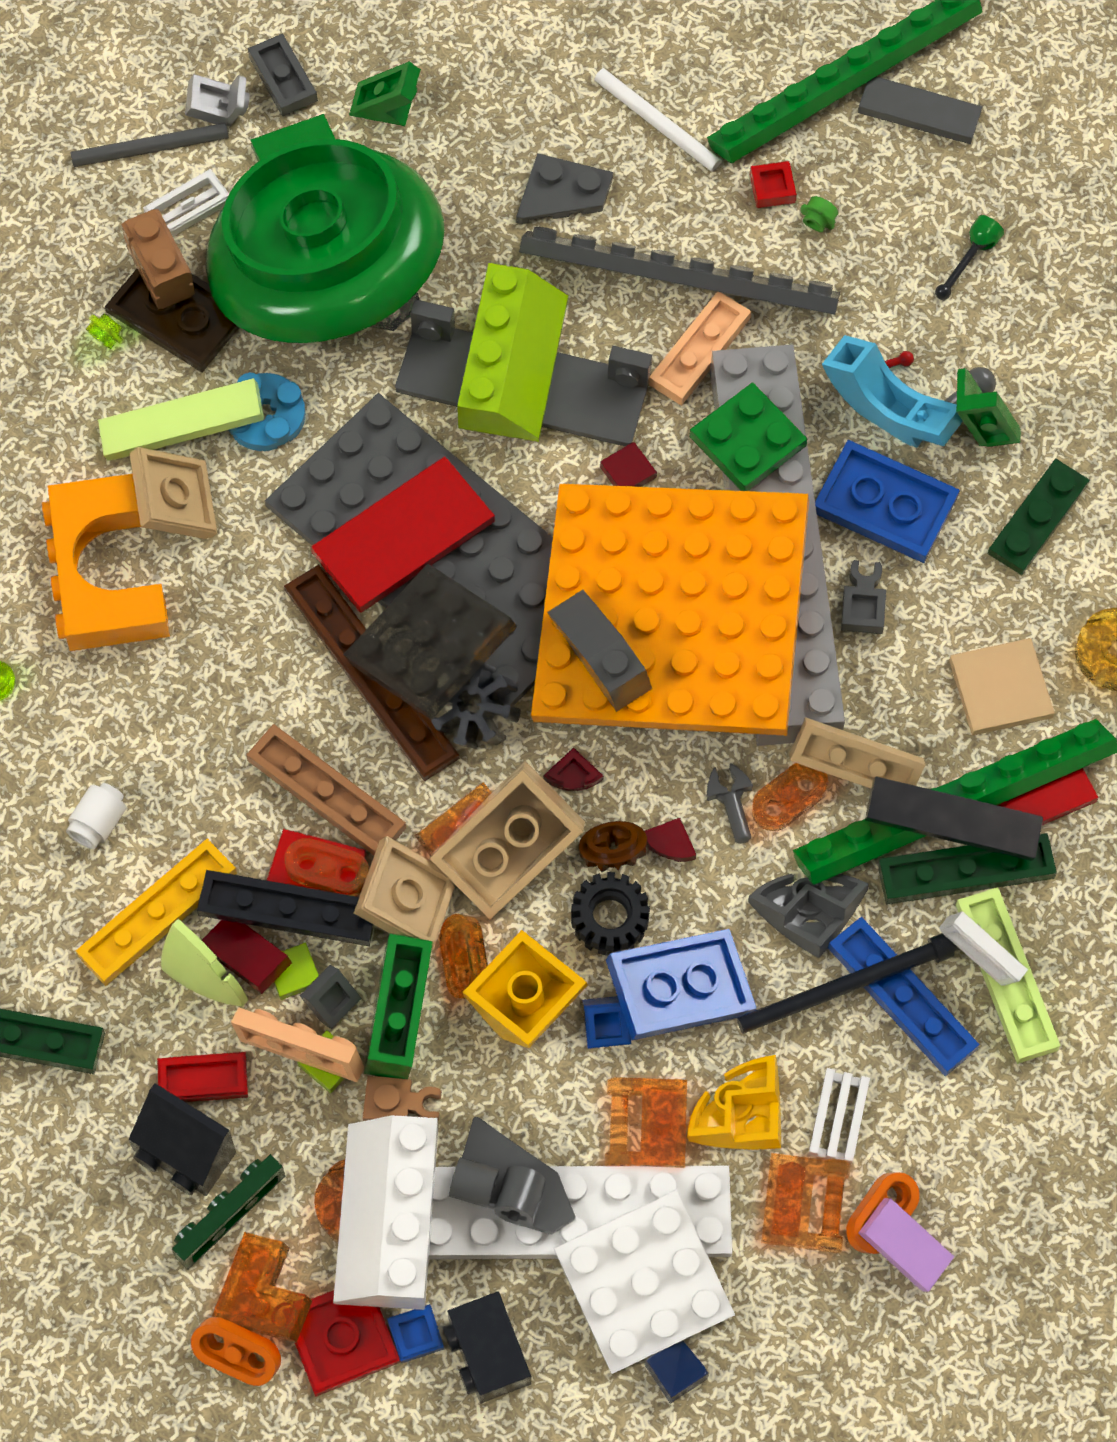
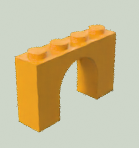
[42,474,170,651]

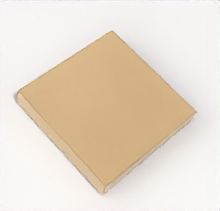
[129,447,218,539]
[949,638,1055,736]
[354,836,456,951]

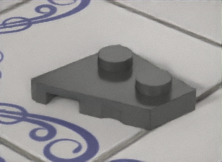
[516,153,613,224]

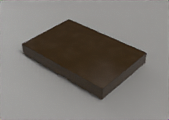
[105,269,240,372]

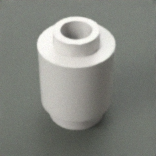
[66,783,127,849]

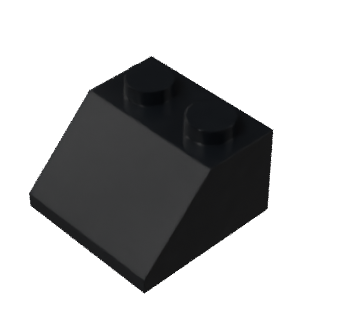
[128,1083,236,1196]

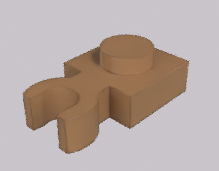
[363,1076,442,1121]

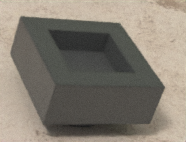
[300,965,362,1029]

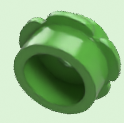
[800,196,839,232]

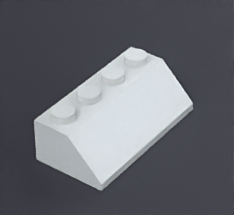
[333,1115,438,1310]

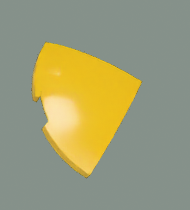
[687,1055,781,1150]

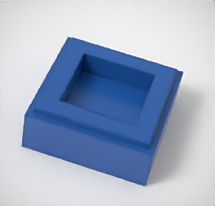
[387,1304,444,1363]

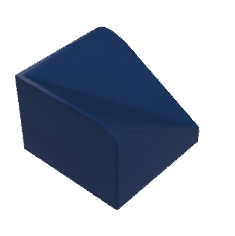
[645,1340,709,1404]

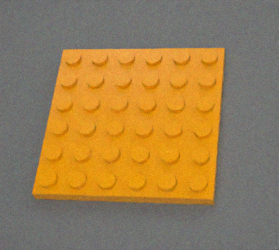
[531,484,809,736]

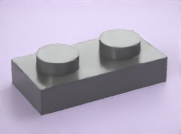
[248,33,318,117]

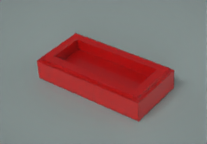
[157,1052,248,1102]

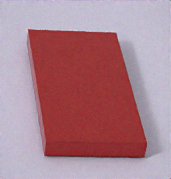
[311,456,495,613]

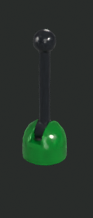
[935,215,1004,300]

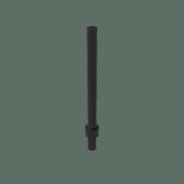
[736,924,980,1034]

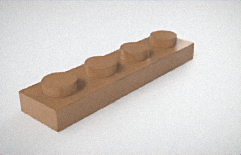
[246,724,406,856]

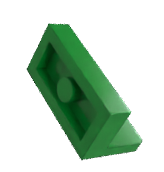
[956,368,1021,447]

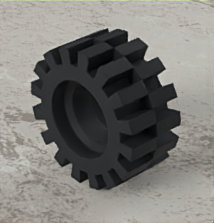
[571,872,650,955]

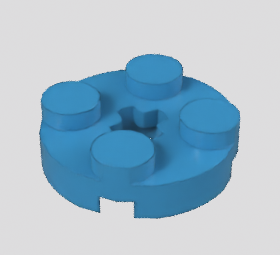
[228,372,306,451]

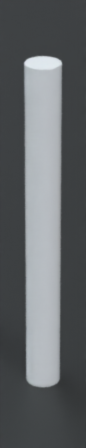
[594,68,722,172]

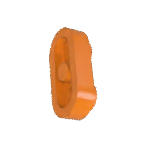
[846,1172,920,1254]
[191,1317,281,1386]

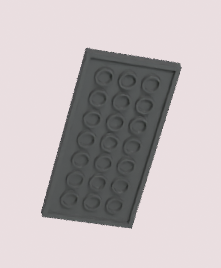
[265,393,553,706]

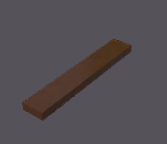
[284,564,460,781]

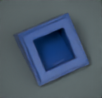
[582,996,631,1049]

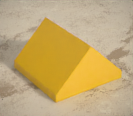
[463,930,588,1049]

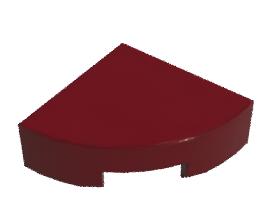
[543,747,604,791]
[645,818,697,862]

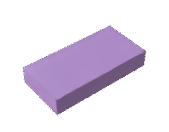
[858,1198,954,1292]

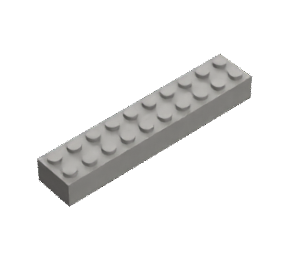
[710,344,845,746]

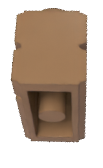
[121,209,195,309]

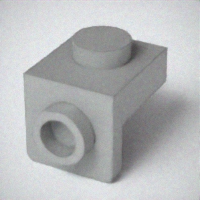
[185,74,250,126]

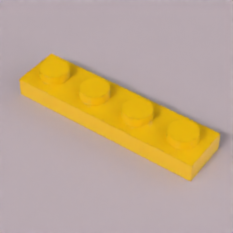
[76,838,237,986]

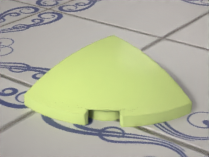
[161,919,248,1007]

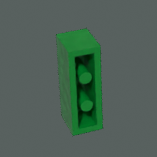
[364,933,433,1079]

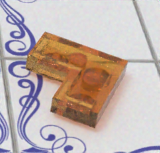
[212,1232,313,1343]

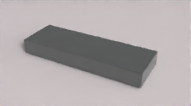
[858,77,983,145]

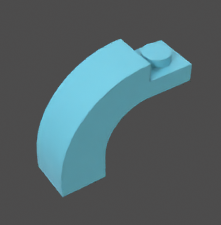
[822,335,963,448]

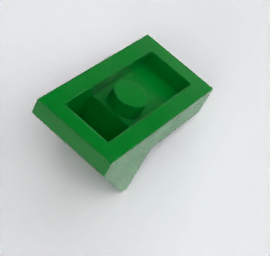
[349,61,421,126]

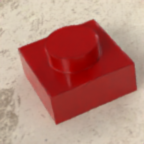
[749,161,797,208]

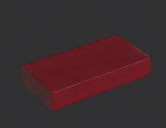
[202,920,292,994]

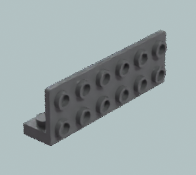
[395,299,652,446]

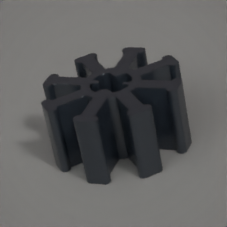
[428,660,521,749]

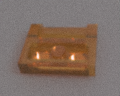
[604,1077,687,1168]
[761,1153,851,1253]

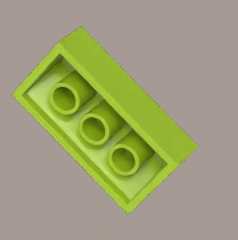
[457,263,568,442]

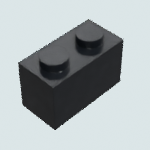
[443,1291,531,1404]

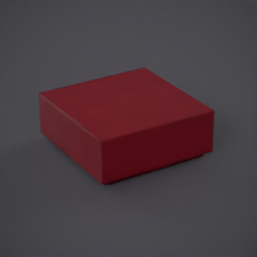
[600,442,657,487]

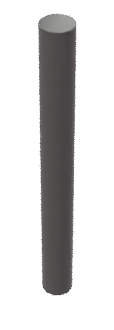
[70,123,229,167]

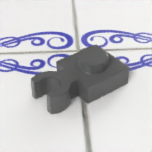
[841,560,886,634]

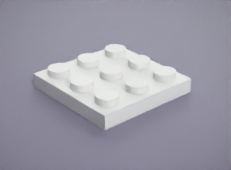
[553,1190,735,1374]

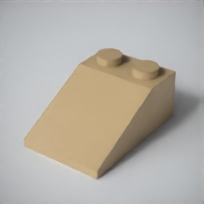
[429,761,585,919]

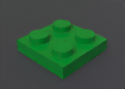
[689,382,808,491]

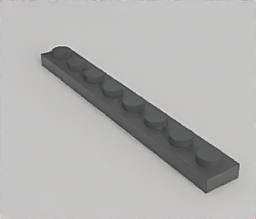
[519,227,840,315]

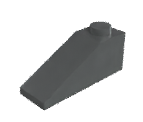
[548,590,652,712]

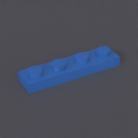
[828,916,980,1077]

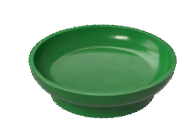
[205,139,445,343]

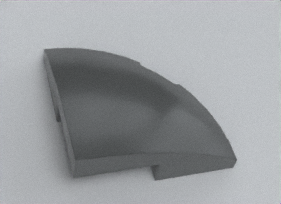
[748,874,869,958]

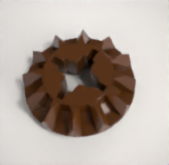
[579,821,648,872]

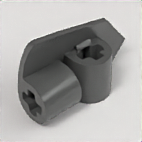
[449,1117,576,1235]

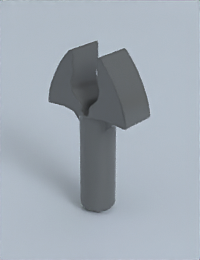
[706,763,753,844]

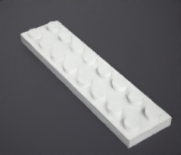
[429,1166,732,1259]

